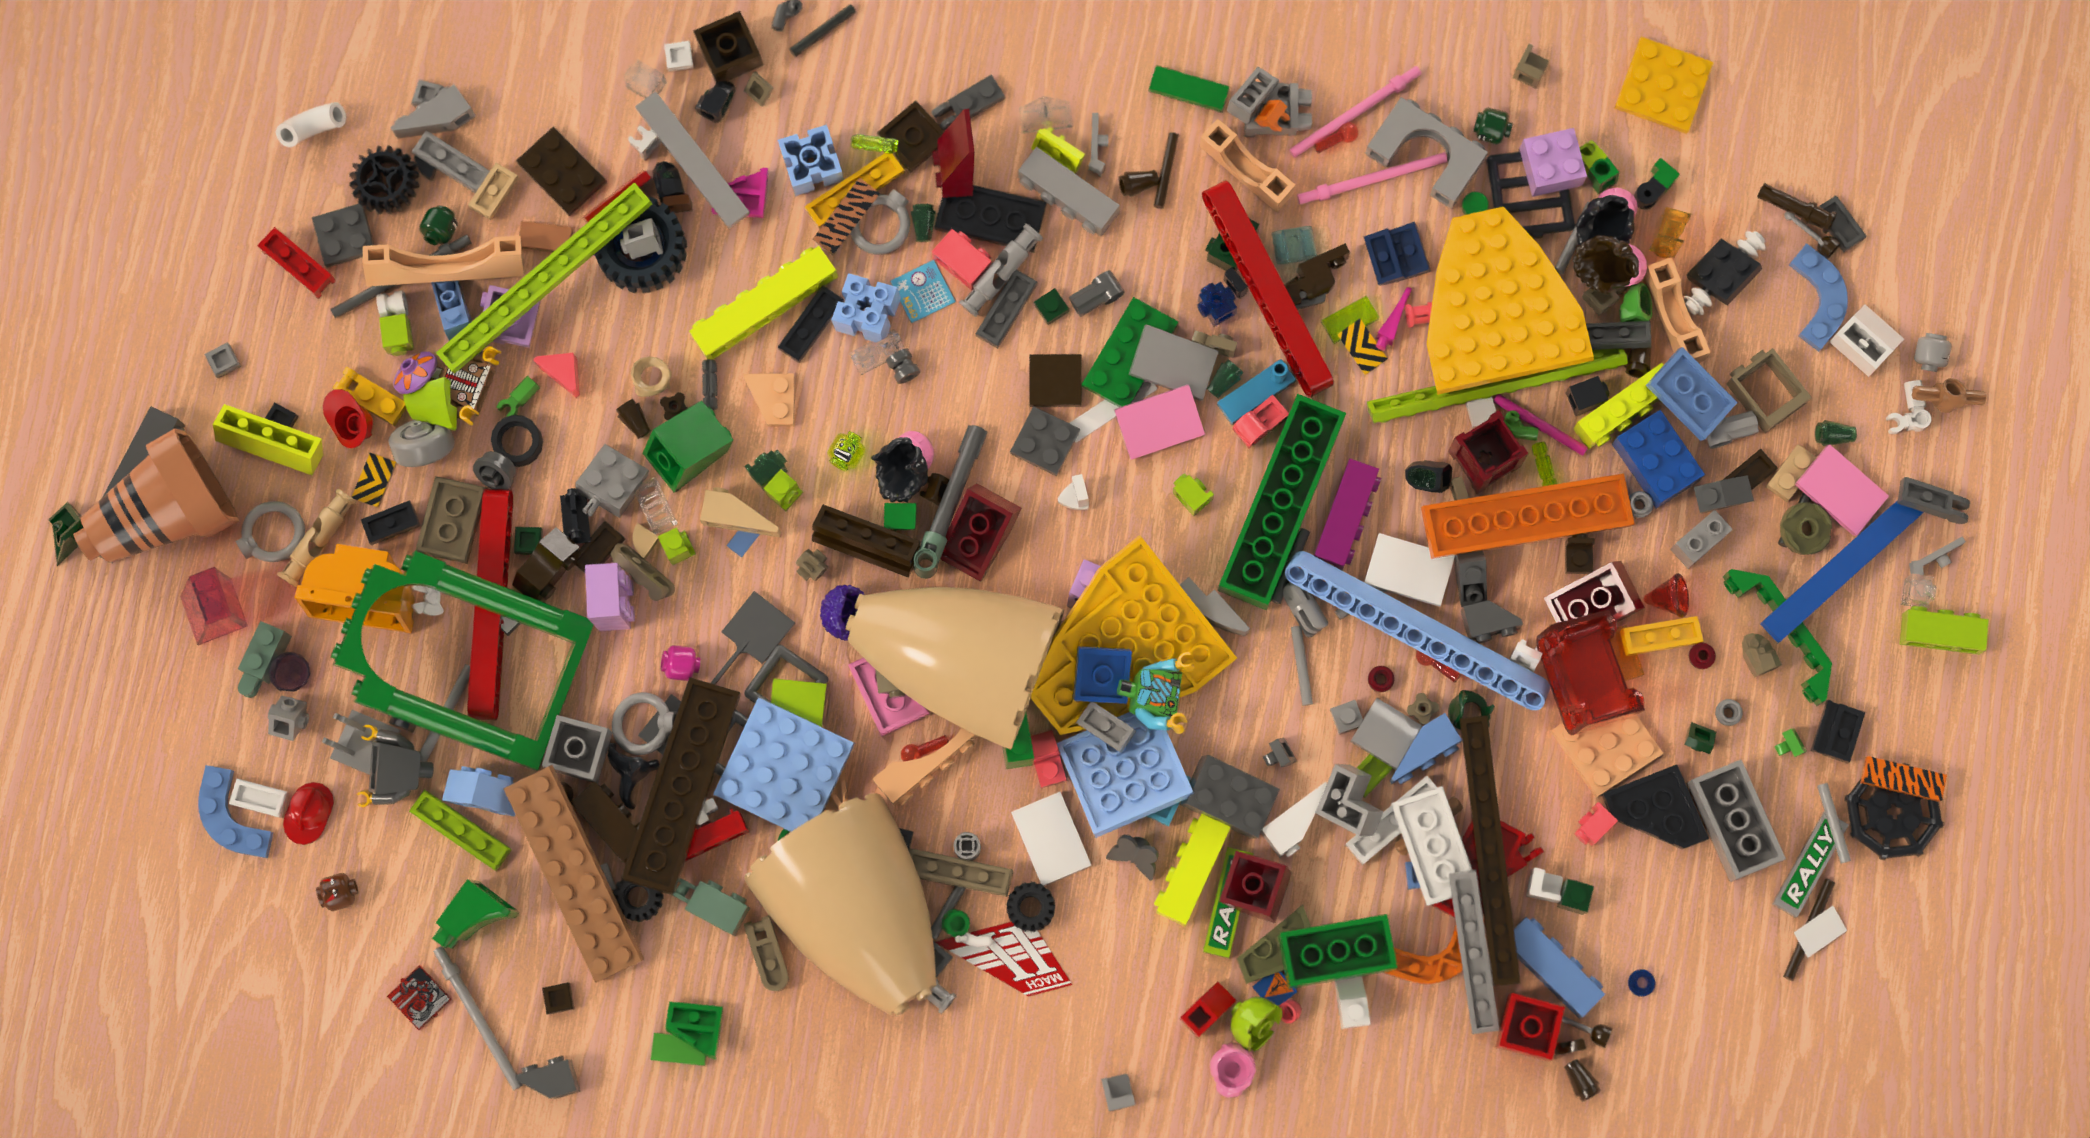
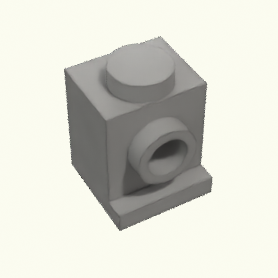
[620,218,663,259]

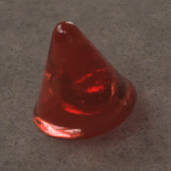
[1643,573,1689,618]

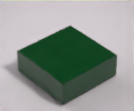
[514,527,543,555]

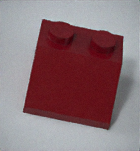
[1219,851,1292,923]

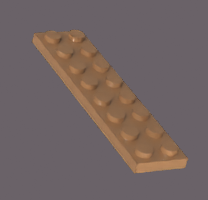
[503,765,644,983]

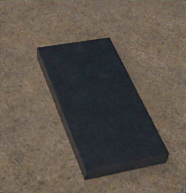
[934,185,1047,253]

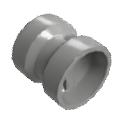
[953,832,981,861]

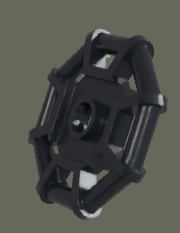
[1844,763,1944,861]

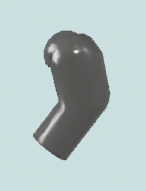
[771,0,803,31]

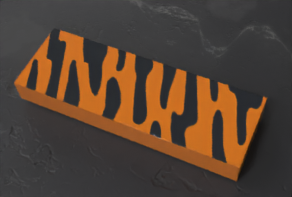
[1860,756,1947,802]

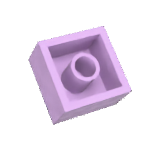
[1519,128,1587,197]

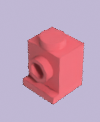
[1574,802,1618,846]

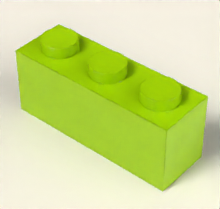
[1900,606,1989,655]

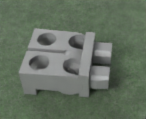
[1244,82,1312,137]

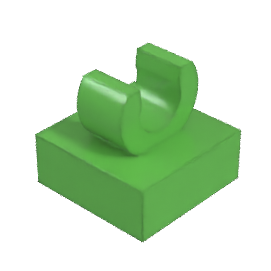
[1774,728,1807,757]

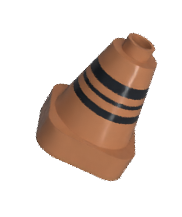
[74,428,239,563]

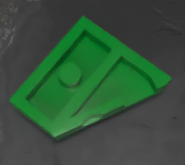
[665,1001,724,1060]

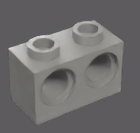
[1670,510,1733,569]

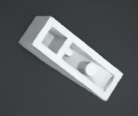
[1261,782,1327,858]

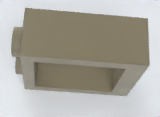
[1727,348,1812,433]

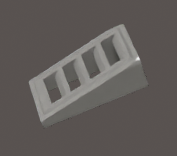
[1227,67,1279,124]

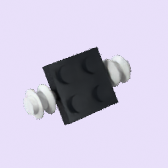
[1683,231,1766,315]

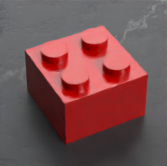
[1495,993,1565,1061]

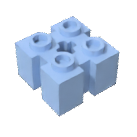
[778,124,844,196]
[831,273,901,345]

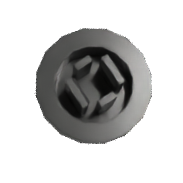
[473,451,516,490]

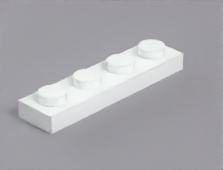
[1345,776,1437,865]

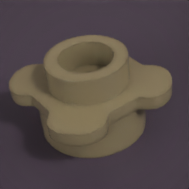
[1407,693,1439,725]

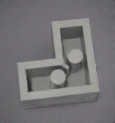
[1315,764,1384,836]

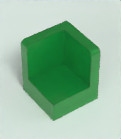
[884,503,917,531]

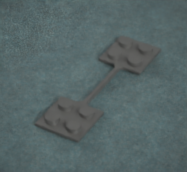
[638,591,795,755]

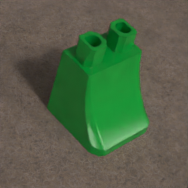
[432,879,519,949]

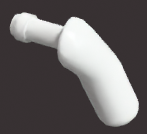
[955,933,992,947]

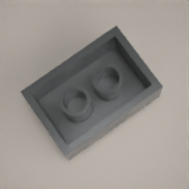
[1180,755,1280,839]

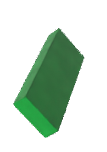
[1149,65,1230,113]

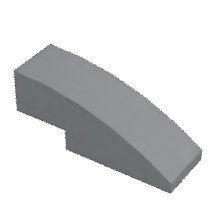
[1180,577,1250,636]

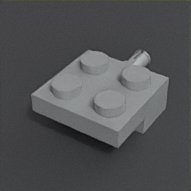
[575,444,649,518]

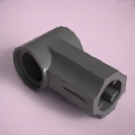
[1069,270,1125,317]

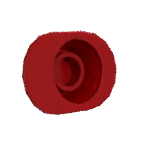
[323,389,373,448]
[283,782,334,845]

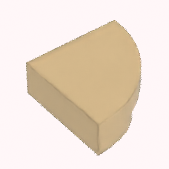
[633,523,659,559]

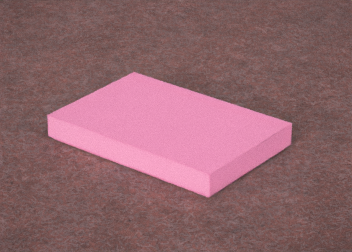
[1114,384,1205,460]
[1795,444,1889,536]
[848,657,930,737]

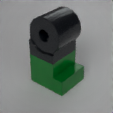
[1634,157,1680,210]

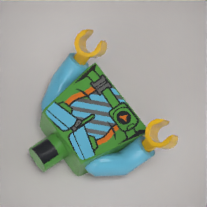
[1117,652,1195,734]

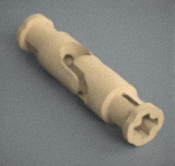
[277,489,357,588]

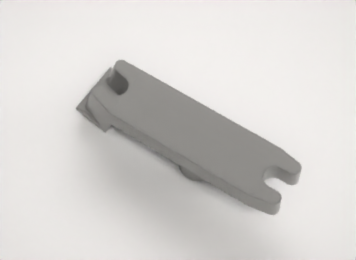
[1088,113,1108,177]
[1909,536,1966,579]

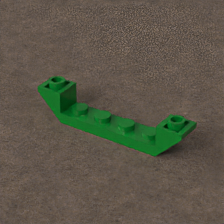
[1723,569,1832,706]

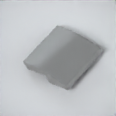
[1350,698,1422,770]

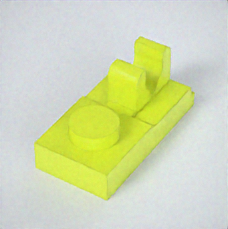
[1031,127,1085,174]

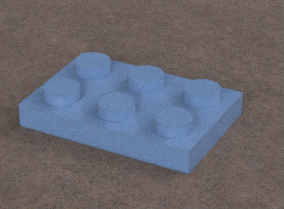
[1646,347,1738,441]

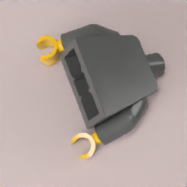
[357,725,434,807]

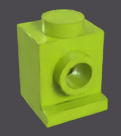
[763,469,803,511]
[1173,473,1214,517]
[658,527,696,565]

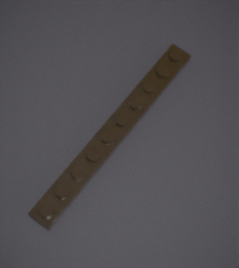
[1460,716,1521,987]

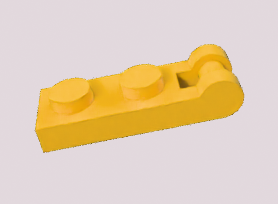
[332,367,406,427]

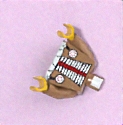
[430,346,501,425]

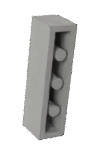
[1018,147,1120,236]

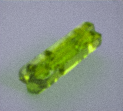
[851,134,898,154]
[1532,442,1558,486]

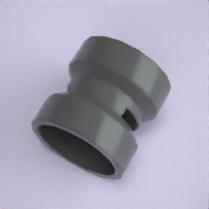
[886,348,920,384]

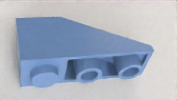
[431,280,472,341]
[1390,713,1462,785]

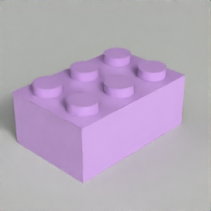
[585,563,635,631]

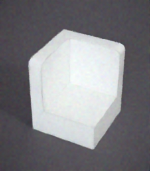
[1526,868,1563,903]

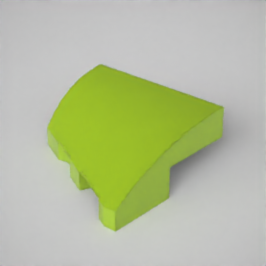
[403,377,457,430]
[771,678,826,727]

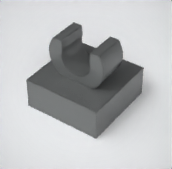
[1263,738,1297,767]

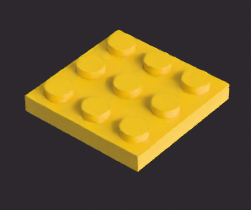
[1614,37,1714,134]

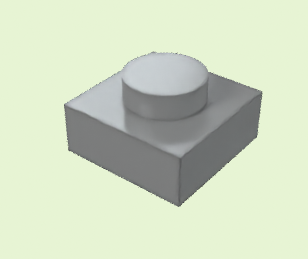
[1330,700,1363,735]

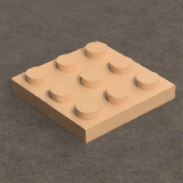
[1550,687,1663,798]

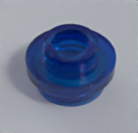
[1628,969,1655,997]

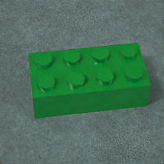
[1278,914,1398,989]

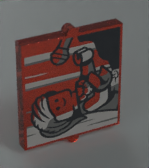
[387,965,452,1030]

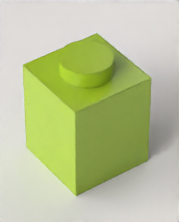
[379,314,414,356]

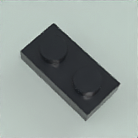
[361,500,421,545]

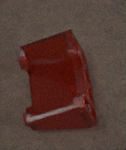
[1536,609,1645,736]

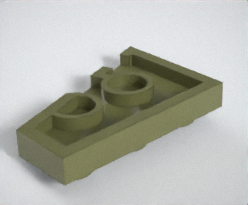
[1237,905,1311,984]

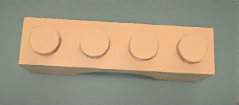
[1200,119,1296,212]
[1644,257,1711,363]

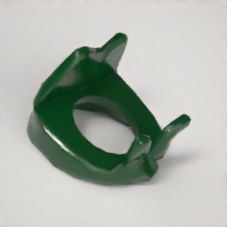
[1448,690,1495,730]

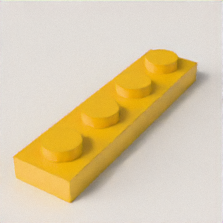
[804,150,905,229]

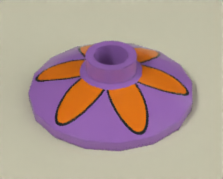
[393,351,437,394]

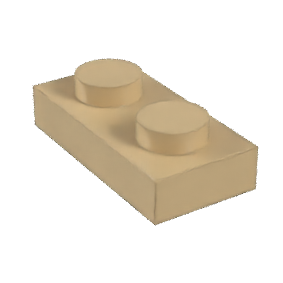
[468,163,519,220]
[1766,444,1817,502]

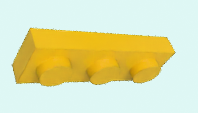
[1620,616,1704,656]

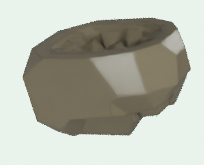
[1742,633,1782,677]

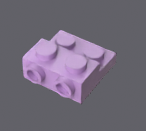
[480,285,541,348]

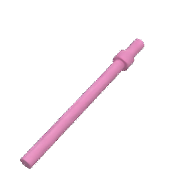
[1289,66,1422,158]
[1297,152,1447,204]

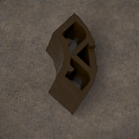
[512,527,579,601]

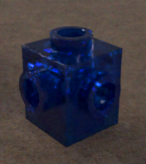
[1197,282,1237,327]

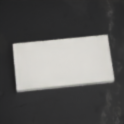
[1391,786,1472,906]

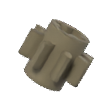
[796,549,828,581]

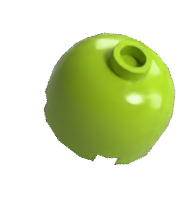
[1231,997,1283,1052]

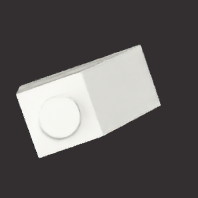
[1334,976,1370,1029]

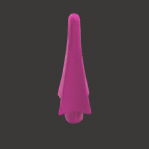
[1376,287,1411,351]

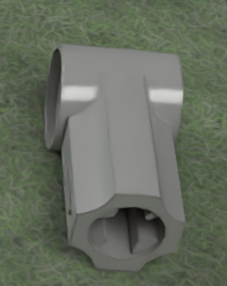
[1707,411,1759,449]

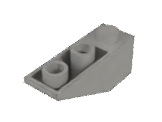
[390,84,476,138]

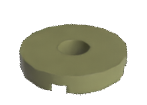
[1780,502,1832,555]

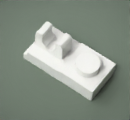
[628,114,676,161]

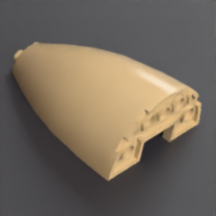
[846,587,1064,749]
[744,793,936,1016]

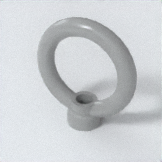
[850,189,910,255]
[235,501,305,562]
[612,692,677,755]

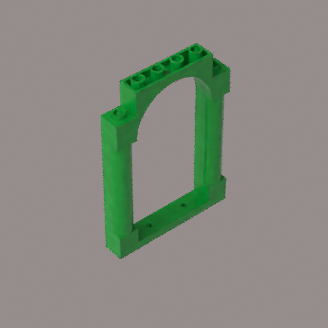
[330,551,594,770]

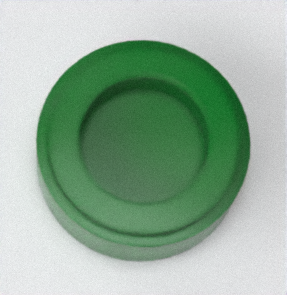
[1462,192,1488,215]
[942,909,970,937]

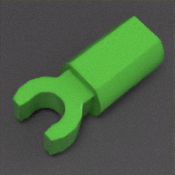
[496,376,540,417]

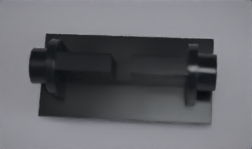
[560,488,591,544]

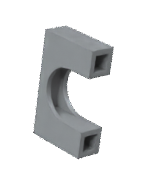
[1365,97,1488,209]

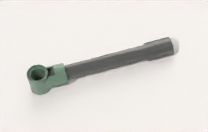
[914,425,988,579]

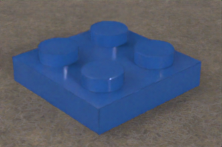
[1073,646,1132,704]

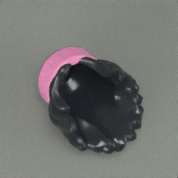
[1575,188,1638,245]
[871,431,934,503]

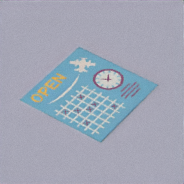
[890,260,956,323]

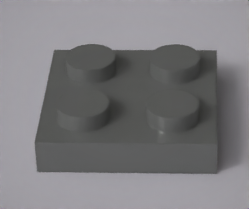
[312,204,374,267]
[1010,406,1080,477]

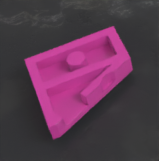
[712,167,769,218]

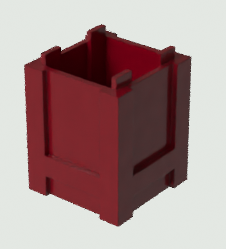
[1448,410,1529,494]

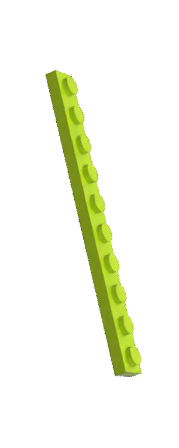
[436,182,653,374]
[1367,349,1628,423]

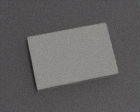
[1128,324,1219,401]

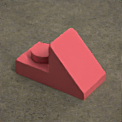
[1031,730,1067,788]

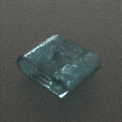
[1272,226,1317,264]

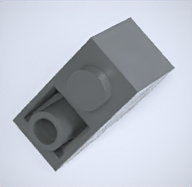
[1454,551,1487,607]
[1460,600,1523,643]
[515,1056,580,1099]

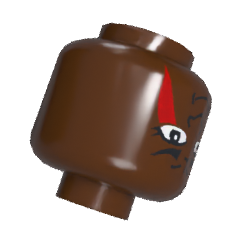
[316,873,359,911]

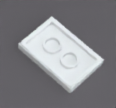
[1364,533,1455,607]
[1011,792,1091,886]

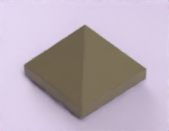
[744,72,774,107]

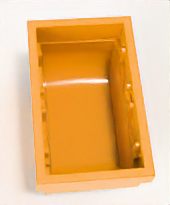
[295,544,415,633]

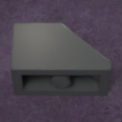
[1694,475,1754,514]

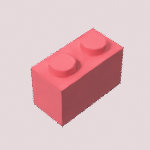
[932,229,991,291]

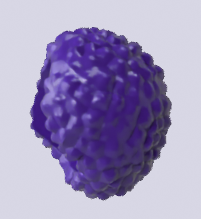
[820,585,865,641]

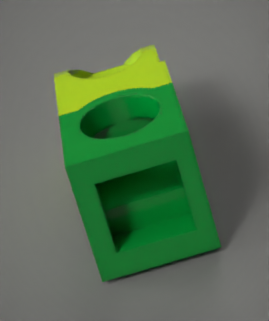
[1579,140,1619,194]

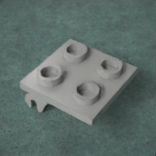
[322,710,401,775]

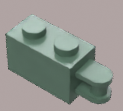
[238,621,292,698]
[673,878,750,936]

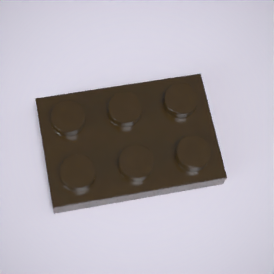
[516,126,607,216]

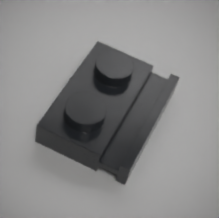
[1811,700,1866,764]

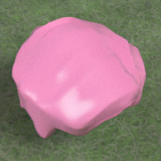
[1210,1042,1256,1098]

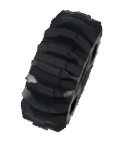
[349,145,420,215]

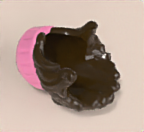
[1573,235,1647,295]

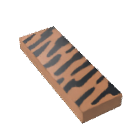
[812,178,880,255]

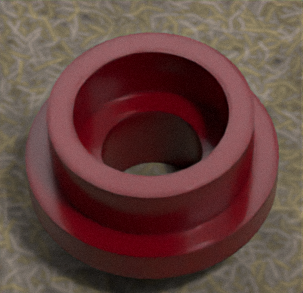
[1688,643,1716,669]
[1368,666,1395,692]

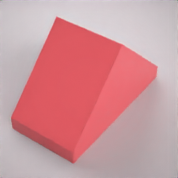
[533,353,580,398]

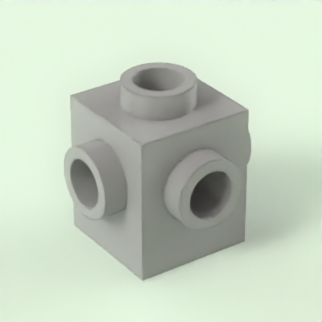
[268,695,309,741]

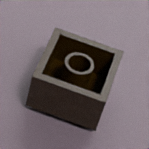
[693,11,763,83]

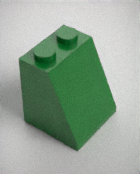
[642,400,733,493]

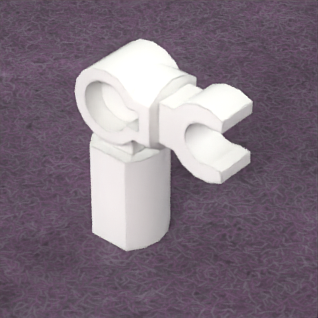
[1886,380,1931,435]

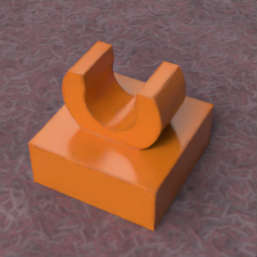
[1254,100,1290,131]

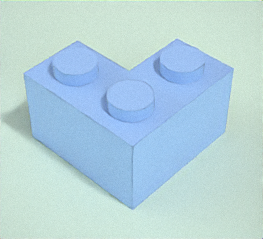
[442,766,515,816]

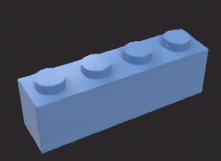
[1514,917,1605,1019]

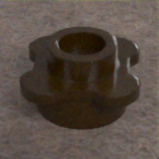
[660,392,688,421]

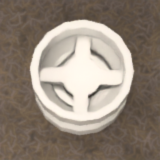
[376,290,409,317]

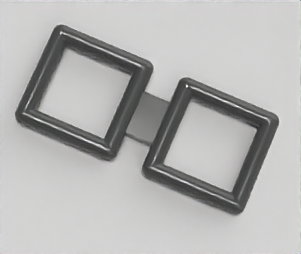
[715,645,829,776]

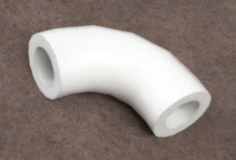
[276,102,346,147]

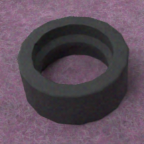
[491,415,543,467]

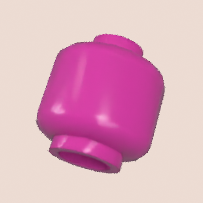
[661,645,701,681]

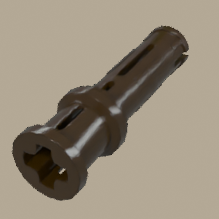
[1757,183,1837,234]

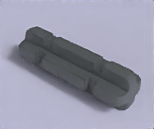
[702,359,718,410]

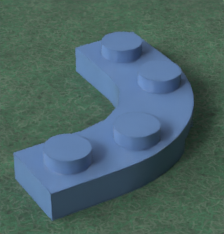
[1789,243,1848,352]
[198,765,274,859]

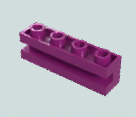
[1314,458,1381,570]

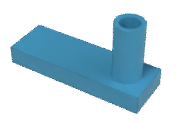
[1217,359,1296,425]

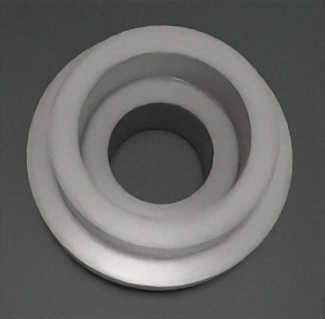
[1629,491,1653,518]
[1715,699,1743,726]

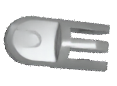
[1283,582,1328,637]

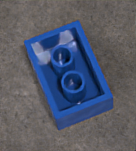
[1612,410,1705,509]

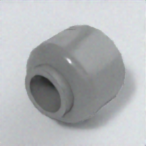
[1914,333,1952,372]

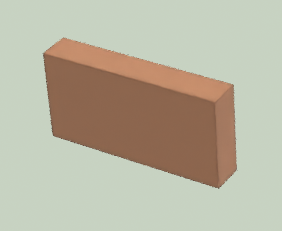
[519,221,573,252]

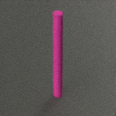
[1493,394,1588,456]

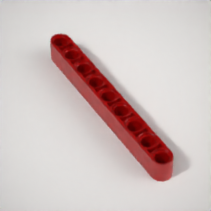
[1202,180,1334,397]
[467,489,514,720]

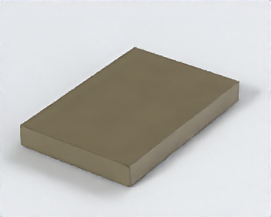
[415,476,487,564]

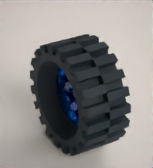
[594,197,687,293]

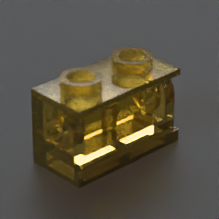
[1649,207,1691,258]

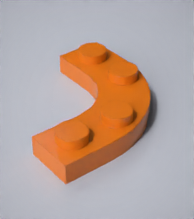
[1384,919,1485,984]

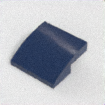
[1364,222,1431,286]

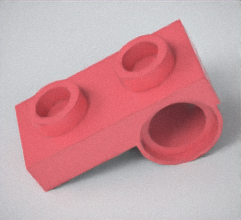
[1232,395,1289,449]

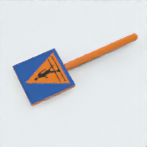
[1252,971,1298,1006]

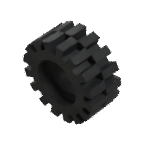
[613,880,664,922]
[1006,882,1055,932]

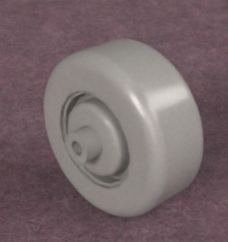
[389,420,455,467]

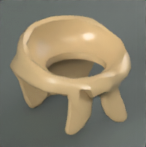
[631,357,672,397]

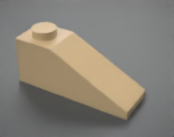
[700,487,781,538]

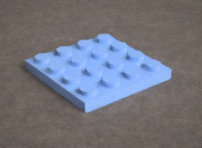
[713,698,855,832]
[1057,712,1194,838]

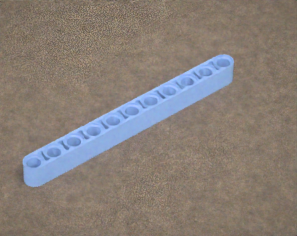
[1285,551,1550,710]

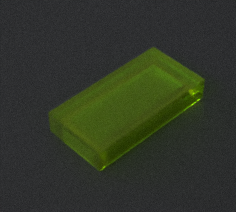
[1321,296,1379,344]

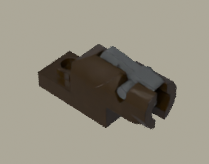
[1284,243,1350,310]

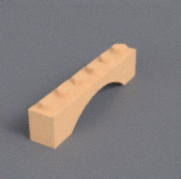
[363,236,524,287]
[873,728,978,806]

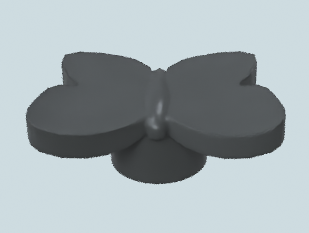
[1106,835,1159,881]

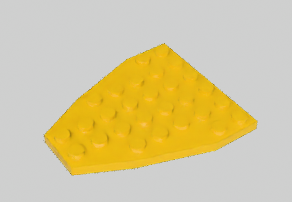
[1427,206,1594,395]
[1031,535,1237,735]

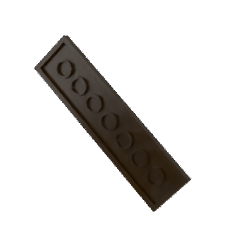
[621,677,741,895]

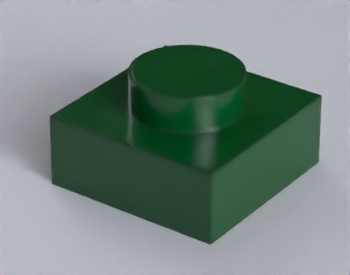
[1033,288,1069,325]
[1685,722,1716,754]

